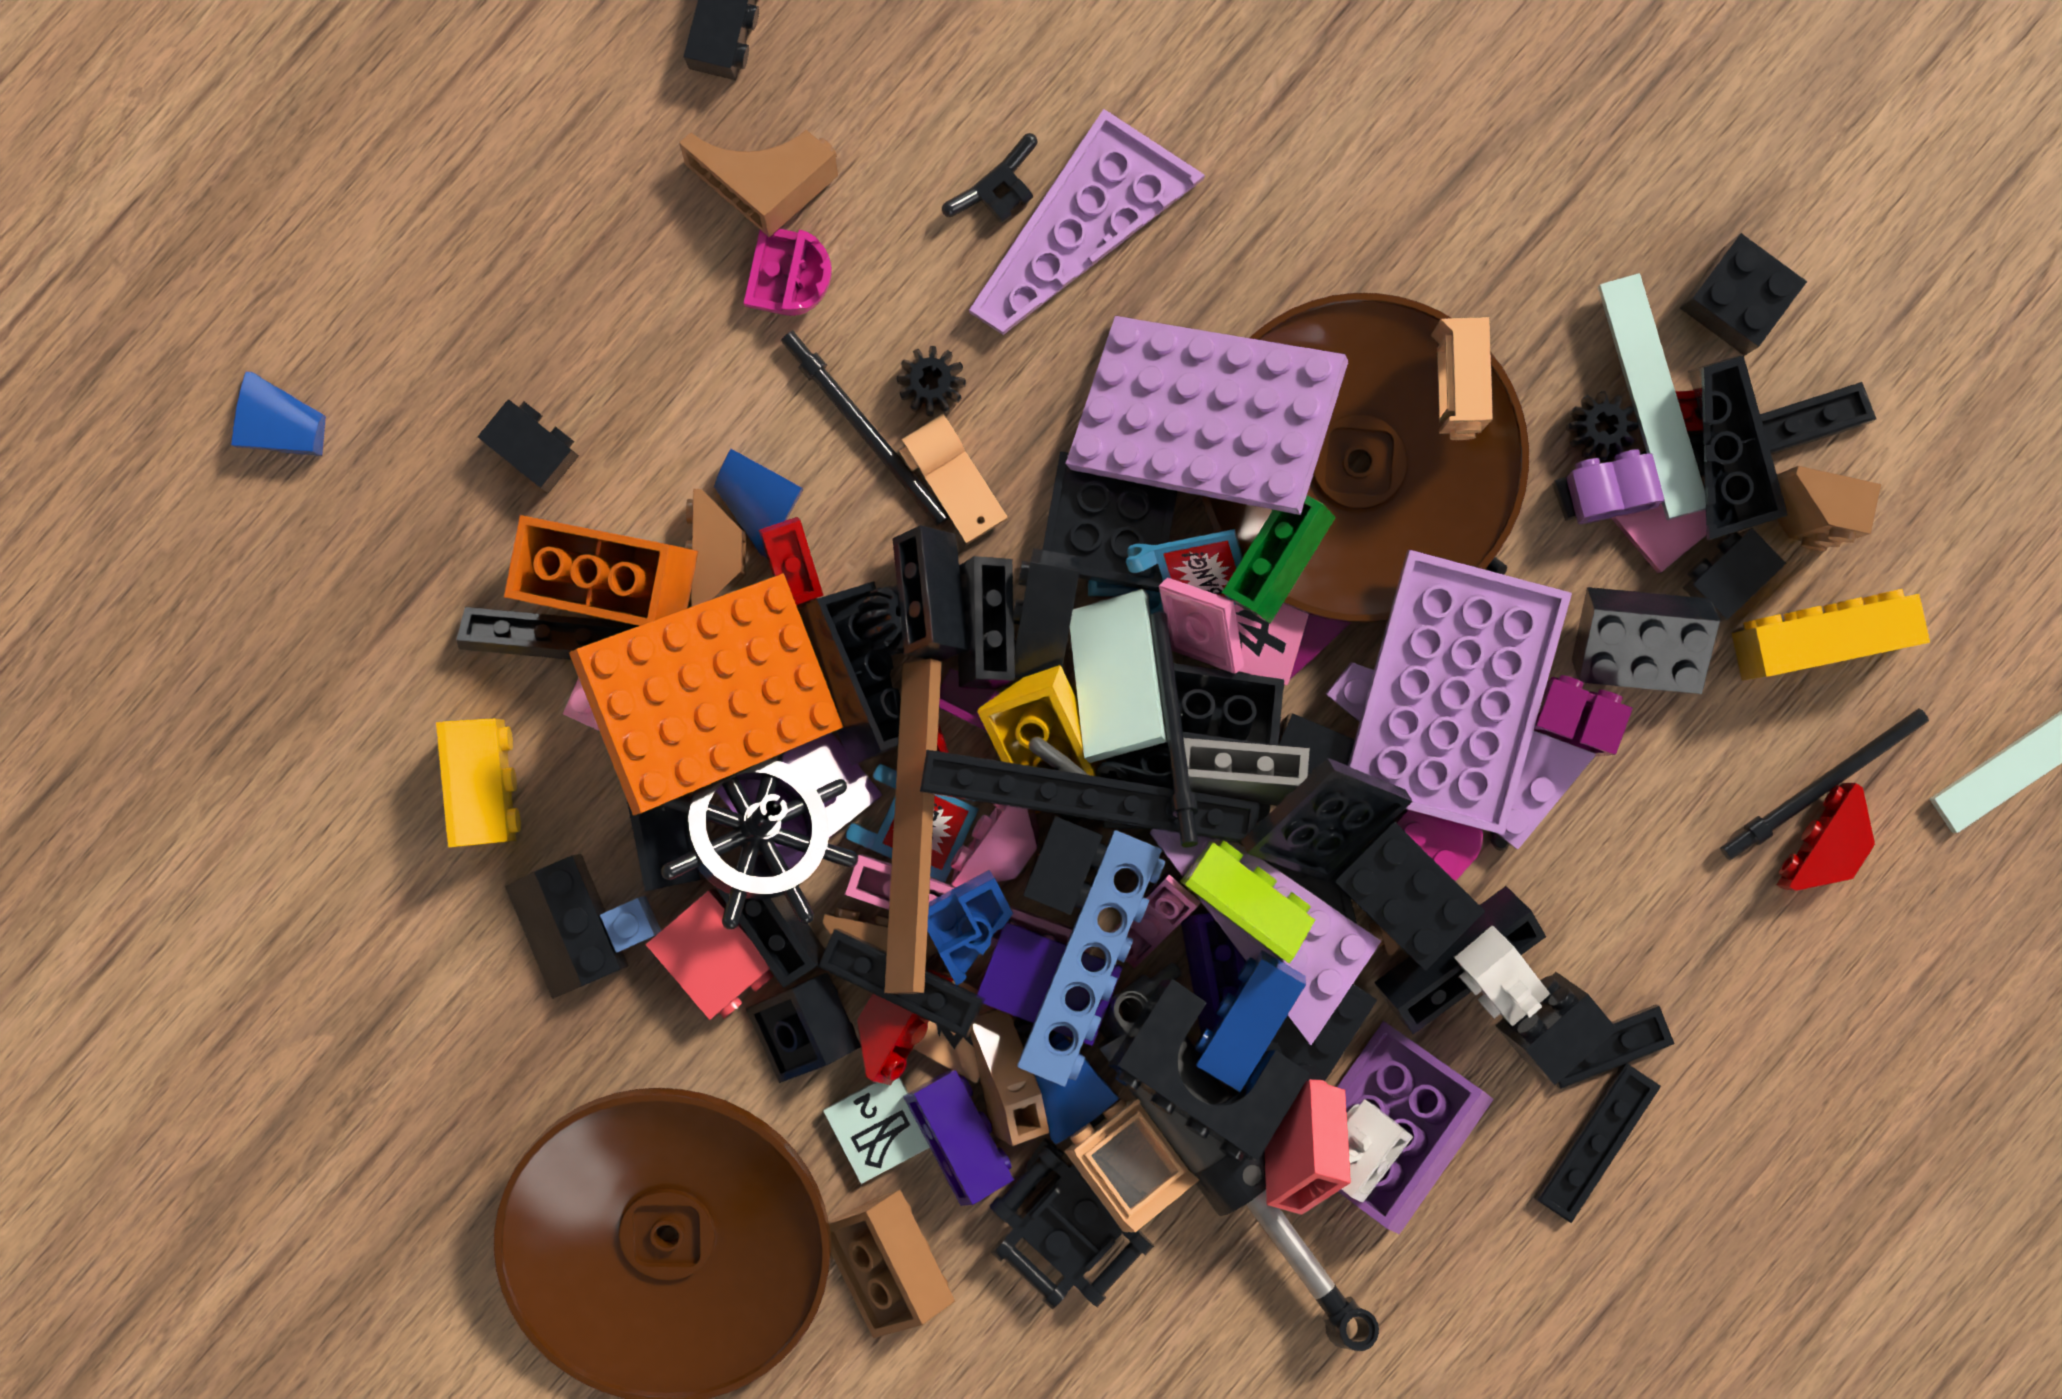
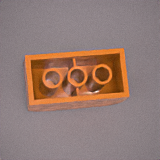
[504,515,699,626]

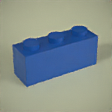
[1194,950,1306,1092]

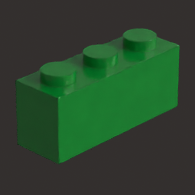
[1222,495,1336,624]

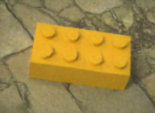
[1731,589,1930,681]

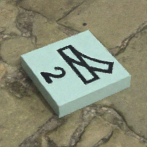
[823,1077,930,1184]

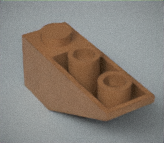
[971,1009,1050,1146]

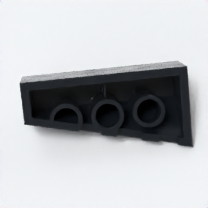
[1688,355,1788,540]
[798,581,901,766]

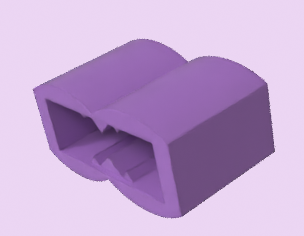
[1566,449,1665,524]

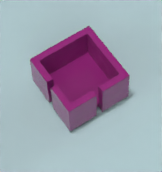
[1534,675,1633,756]

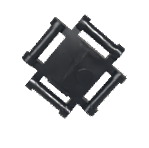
[989,1145,1154,1309]

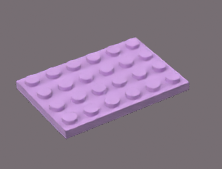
[1066,316,1348,515]
[1348,550,1572,835]

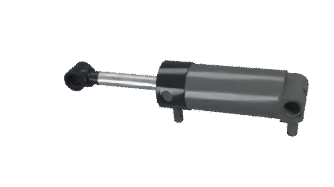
[1098,963,1379,1351]

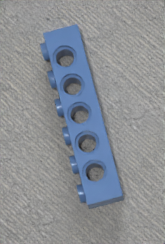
[1017,830,1165,1087]

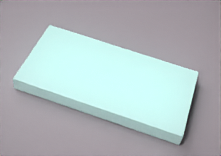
[1070,589,1167,763]

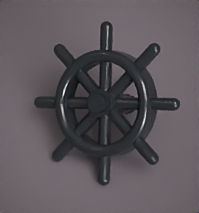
[661,752,858,930]

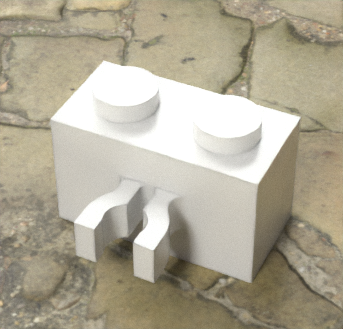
[1454,925,1550,1026]
[1342,1099,1414,1203]

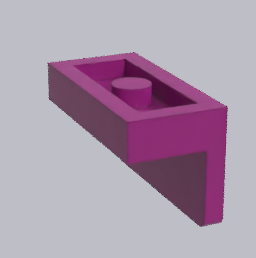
[939,668,1000,732]

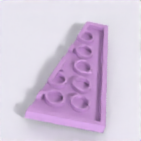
[969,109,1205,335]
[1325,662,1596,849]

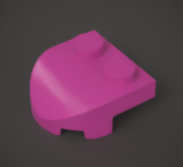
[743,229,832,316]
[1396,809,1483,881]

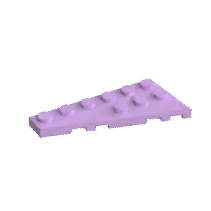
[1149,829,1381,1045]

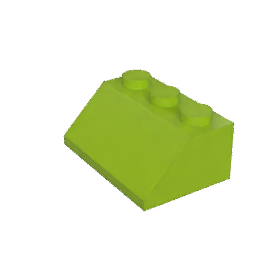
[1180,840,1315,964]

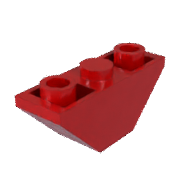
[1776,783,1875,891]
[857,969,953,1086]

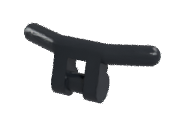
[942,133,1038,224]

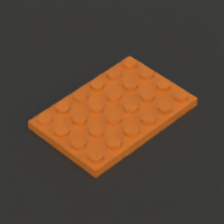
[569,573,843,815]

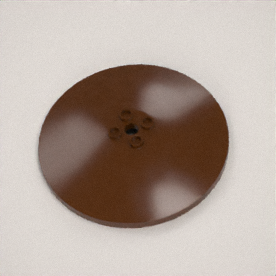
[1201,293,1529,623]
[494,1088,831,1399]

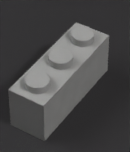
[1184,738,1310,806]

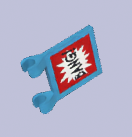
[1126,529,1243,614]
[846,764,979,883]

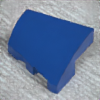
[231,372,326,456]
[714,449,804,558]
[927,870,1013,986]
[1034,1033,1119,1144]

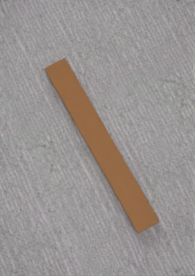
[884,659,941,994]

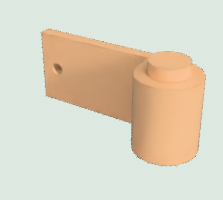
[899,414,1008,545]

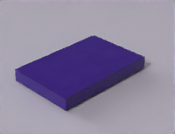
[977,922,1123,1046]

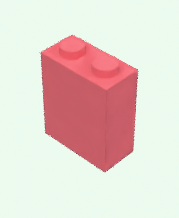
[646,889,774,1020]
[1265,1079,1351,1215]

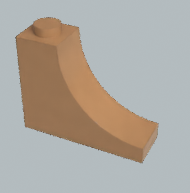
[679,130,838,237]

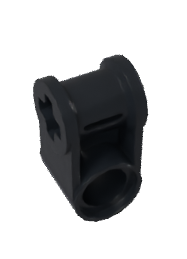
[1096,746,1173,789]

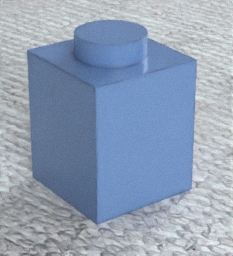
[600,896,661,953]

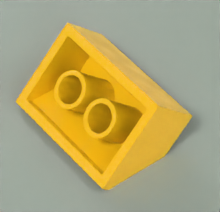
[977,665,1106,814]
[436,718,521,848]

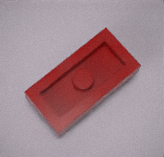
[759,517,824,605]

